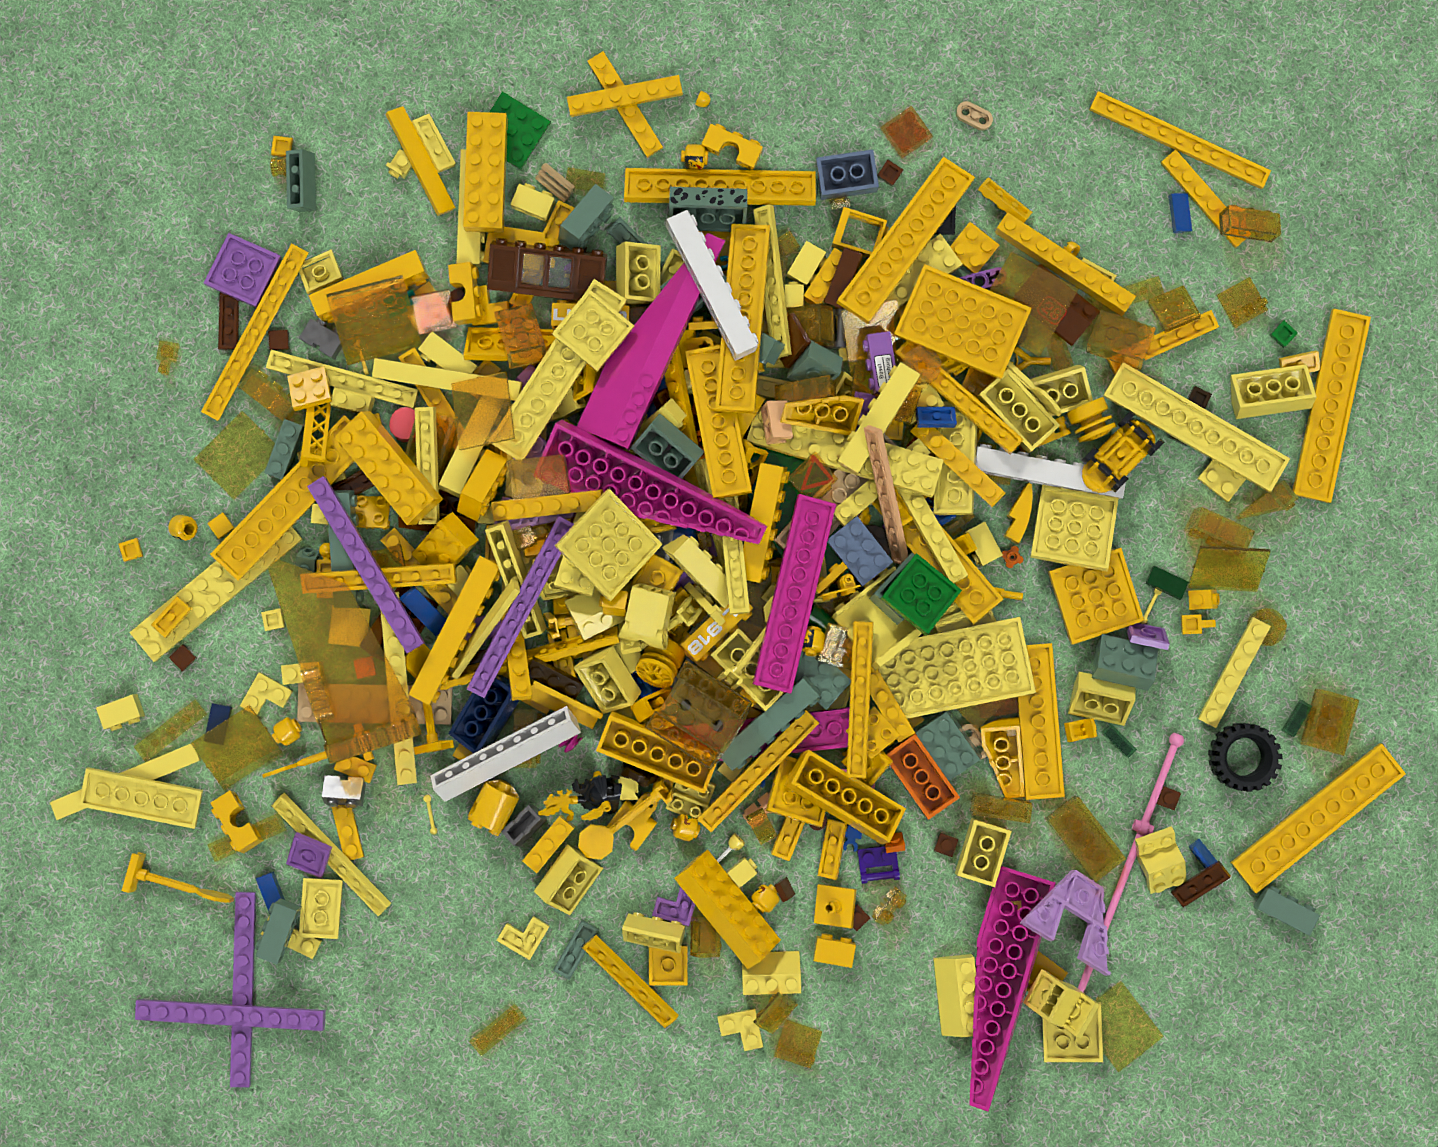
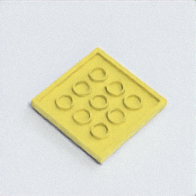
[1030,485,1119,571]
[555,489,662,601]

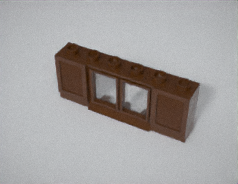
[487,238,608,300]

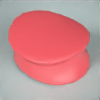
[389,407,416,442]

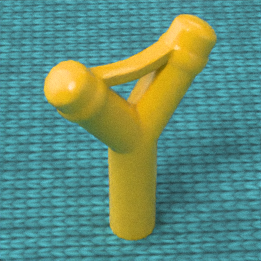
[1013,347,1051,371]

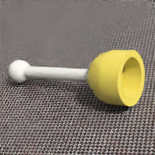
[717,833,745,863]

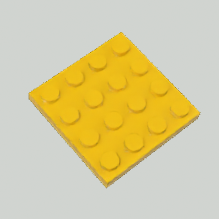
[1047,548,1144,645]

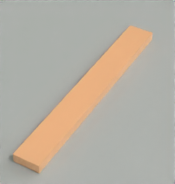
[864,425,908,564]

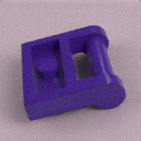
[857,846,900,884]

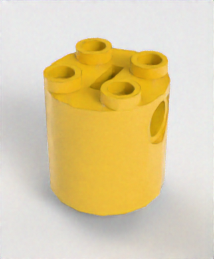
[468,779,519,836]

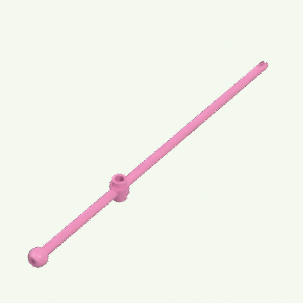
[1078,733,1184,993]

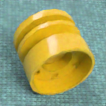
[1066,397,1117,443]
[635,639,685,688]

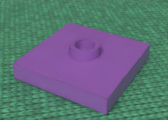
[1126,623,1170,650]
[286,832,332,879]

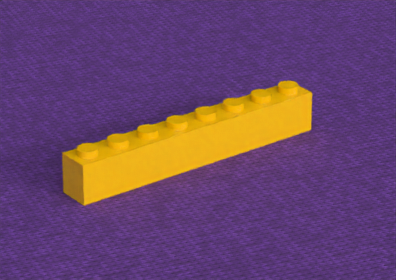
[995,212,1136,317]
[408,556,501,705]

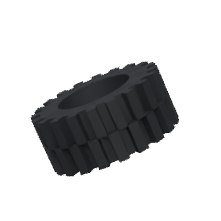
[1208,723,1283,792]

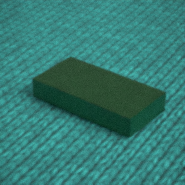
[1145,566,1189,600]

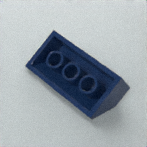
[448,674,519,754]

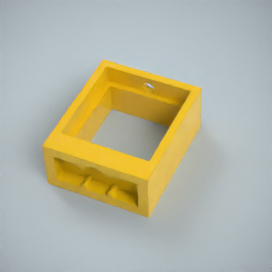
[831,207,889,258]

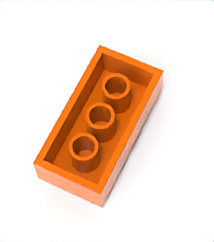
[885,734,960,820]

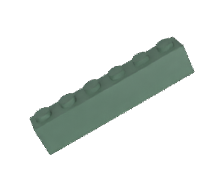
[328,490,364,608]
[717,675,821,771]

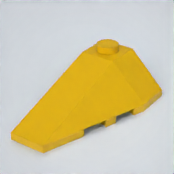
[780,395,864,435]
[981,717,1025,798]

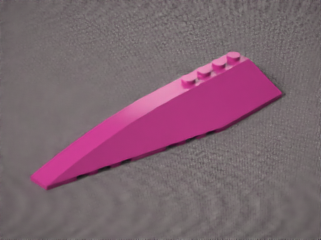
[577,233,725,452]
[534,420,767,544]
[969,866,1057,1112]

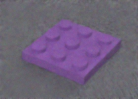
[204,233,282,308]

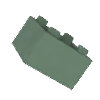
[787,340,843,395]

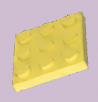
[552,289,635,372]
[1042,1002,1103,1062]

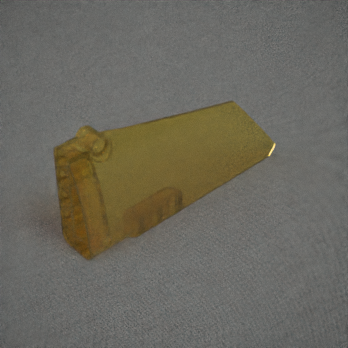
[268,558,422,764]

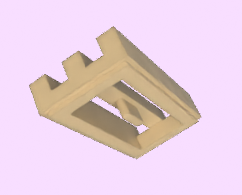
[535,163,575,202]

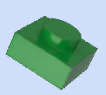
[1270,320,1298,348]

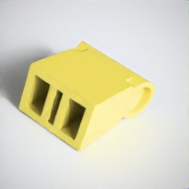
[619,583,676,650]

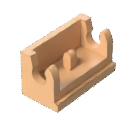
[760,400,793,445]

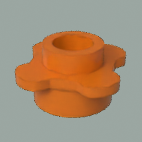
[1001,546,1024,568]

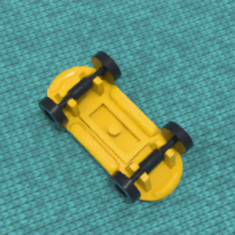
[1081,411,1165,493]

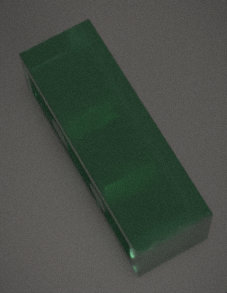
[1281,700,1313,737]
[1101,723,1137,758]

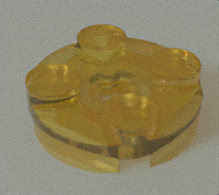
[903,345,941,385]
[1247,608,1287,646]

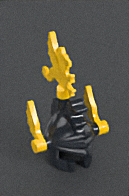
[538,771,622,821]

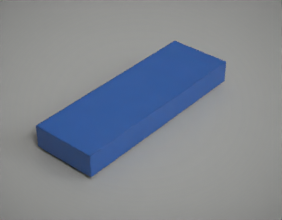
[400,586,447,636]

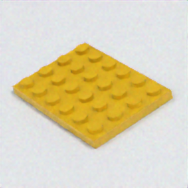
[894,264,1032,379]

